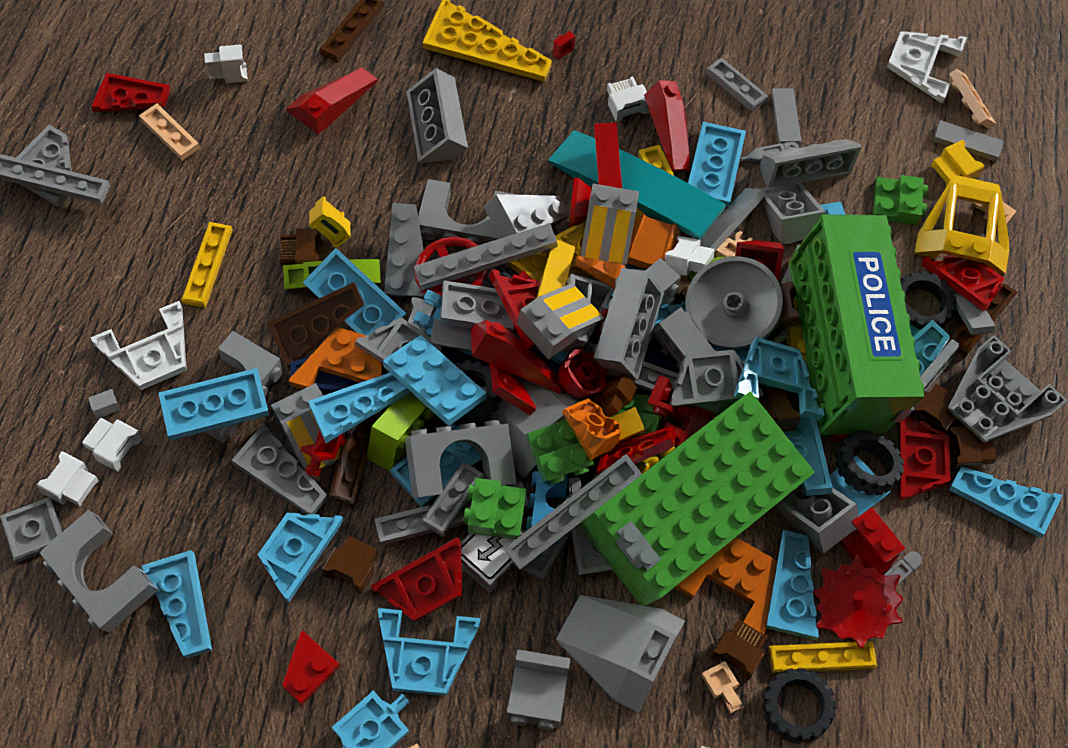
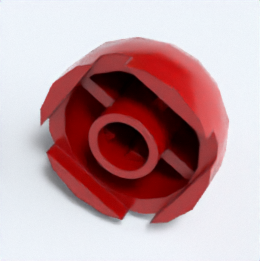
[558,348,608,399]

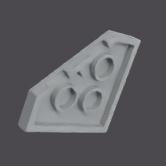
[16,125,72,207]

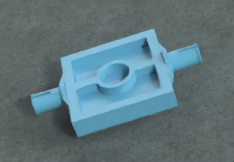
[332,691,409,748]

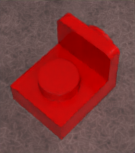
[648,375,676,418]

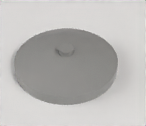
[686,256,783,350]

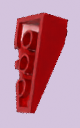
[286,68,378,135]
[644,80,691,172]
[471,320,562,394]

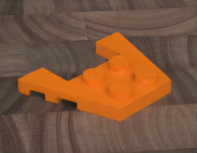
[289,327,383,413]
[674,537,777,634]

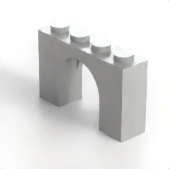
[418,179,518,245]
[205,331,283,444]
[405,420,516,498]
[39,510,159,633]

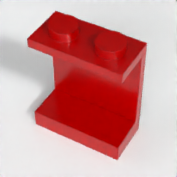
[839,508,906,575]

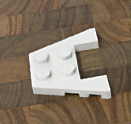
[887,32,967,103]
[91,301,187,390]

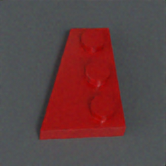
[91,72,171,112]
[597,426,676,475]

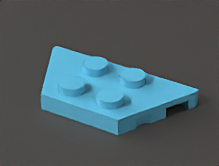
[258,513,344,602]

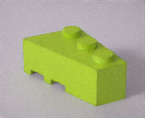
[366,392,434,471]

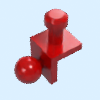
[301,430,346,477]

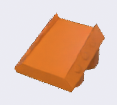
[627,214,680,269]
[574,256,625,291]
[562,398,621,461]

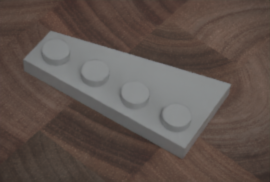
[384,203,425,299]
[232,423,328,515]

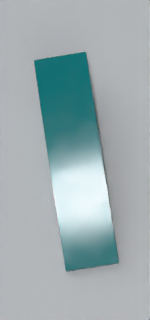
[548,130,726,240]

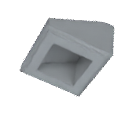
[89,389,120,419]

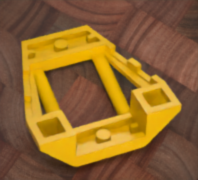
[914,175,1009,275]

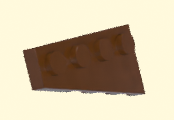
[267,282,365,367]

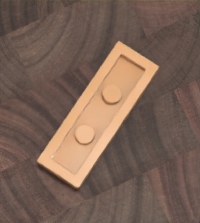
[950,69,996,129]
[139,104,200,161]

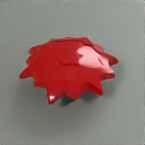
[813,555,903,649]

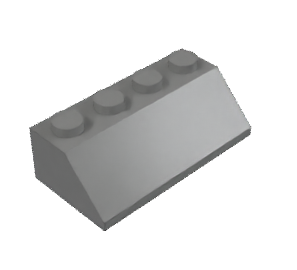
[406,68,468,163]
[759,139,861,187]
[594,268,664,381]

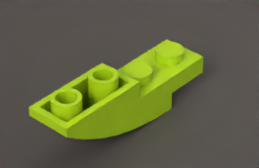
[283,259,381,290]

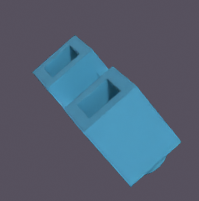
[526,470,568,544]

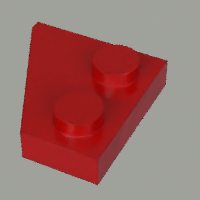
[489,364,537,416]
[282,631,340,706]

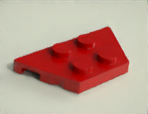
[922,256,1005,311]
[489,270,541,350]
[898,416,951,500]
[370,537,462,621]

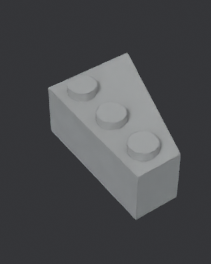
[484,194,570,238]
[650,307,717,370]

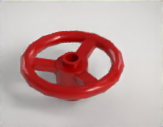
[414,236,489,296]

